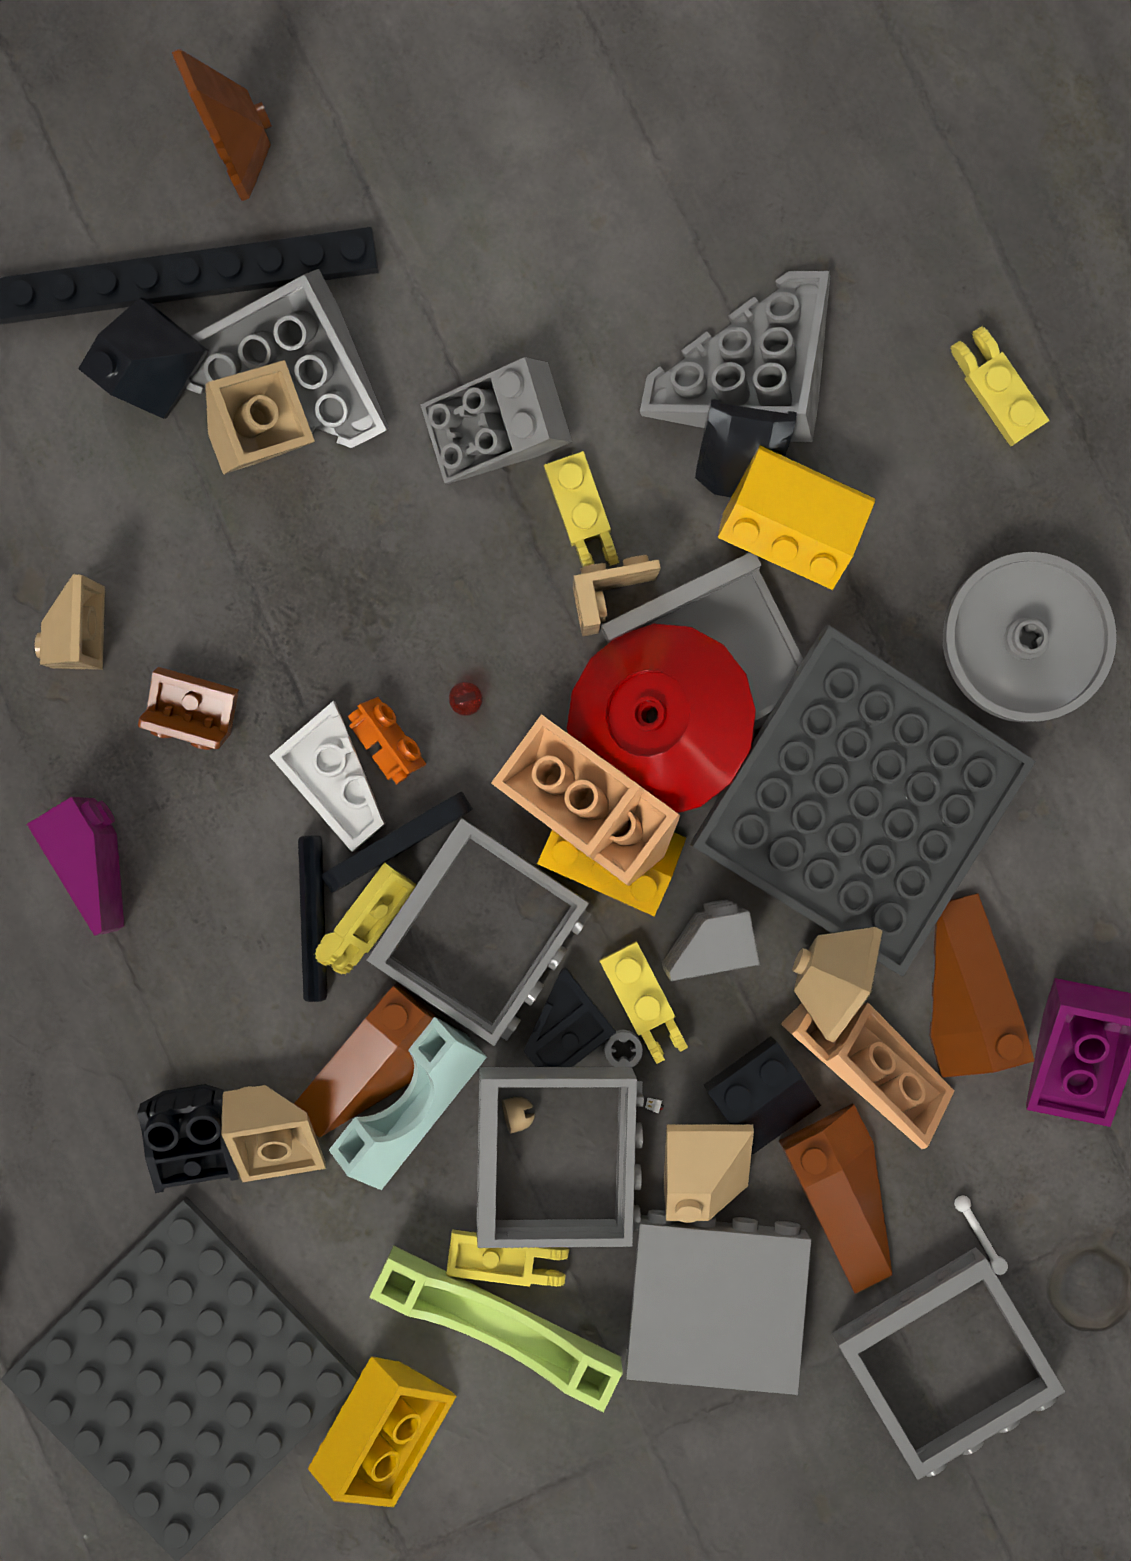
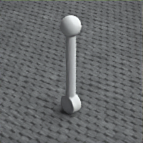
[954,1195,1008,1275]

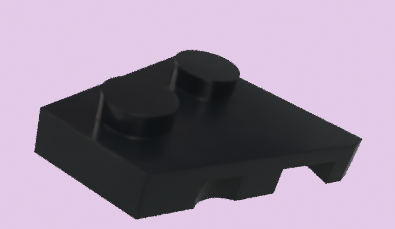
[524,967,616,1067]

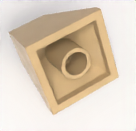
[206,360,315,474]
[35,575,105,670]
[792,927,882,1043]
[221,1085,326,1182]
[664,1125,754,1223]

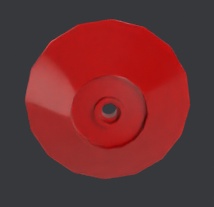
[567,623,756,813]

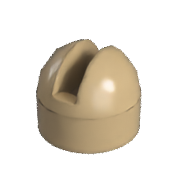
[502,1097,535,1134]

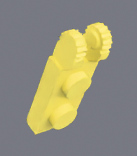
[950,326,1050,447]
[544,451,619,567]
[314,862,416,975]
[599,941,688,1064]
[446,1229,569,1287]

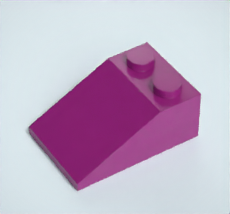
[26,797,124,936]
[1026,978,1131,1127]

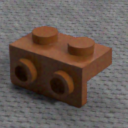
[138,667,239,750]

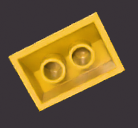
[718,445,875,590]
[537,830,686,916]
[308,1356,457,1507]

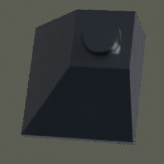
[78,298,209,419]

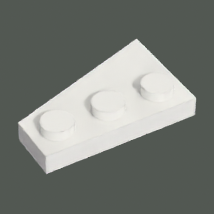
[270,701,385,852]

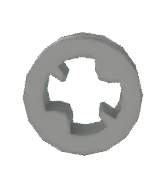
[604,1029,643,1067]

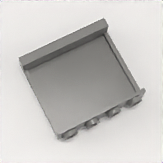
[601,553,804,730]
[625,1210,811,1395]

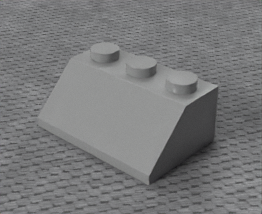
[662,899,759,981]

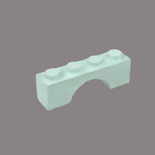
[329,1017,487,1190]

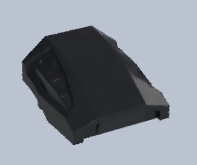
[695,399,797,497]
[137,1084,240,1193]

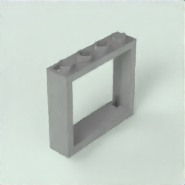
[366,818,591,1046]
[476,1067,644,1248]
[832,1247,1065,1480]

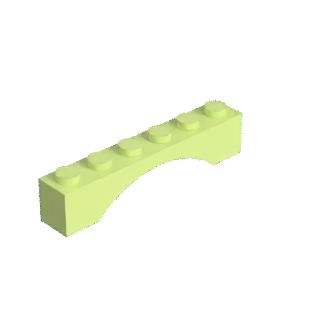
[369,1246,623,1412]

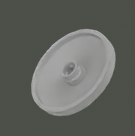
[943,552,1116,722]

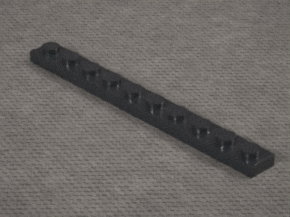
[0,227,379,325]

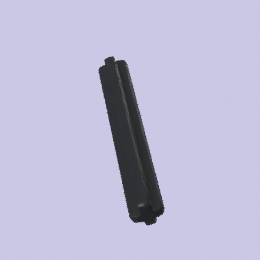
[298,835,327,1002]

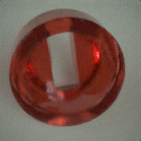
[449,682,483,716]

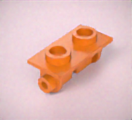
[348,697,426,785]

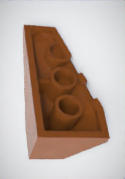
[171,49,272,201]
[929,893,1035,1078]
[294,982,446,1138]
[779,1104,893,1294]

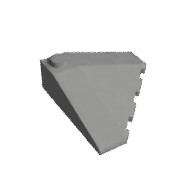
[186,269,389,448]
[640,271,830,442]

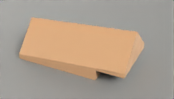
[491,714,680,886]
[781,1002,954,1150]

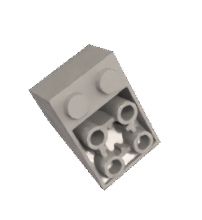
[421,357,572,484]

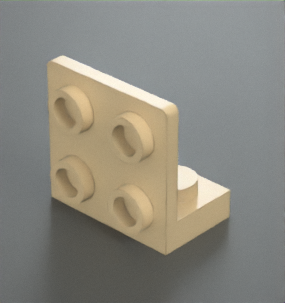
[573,555,661,637]

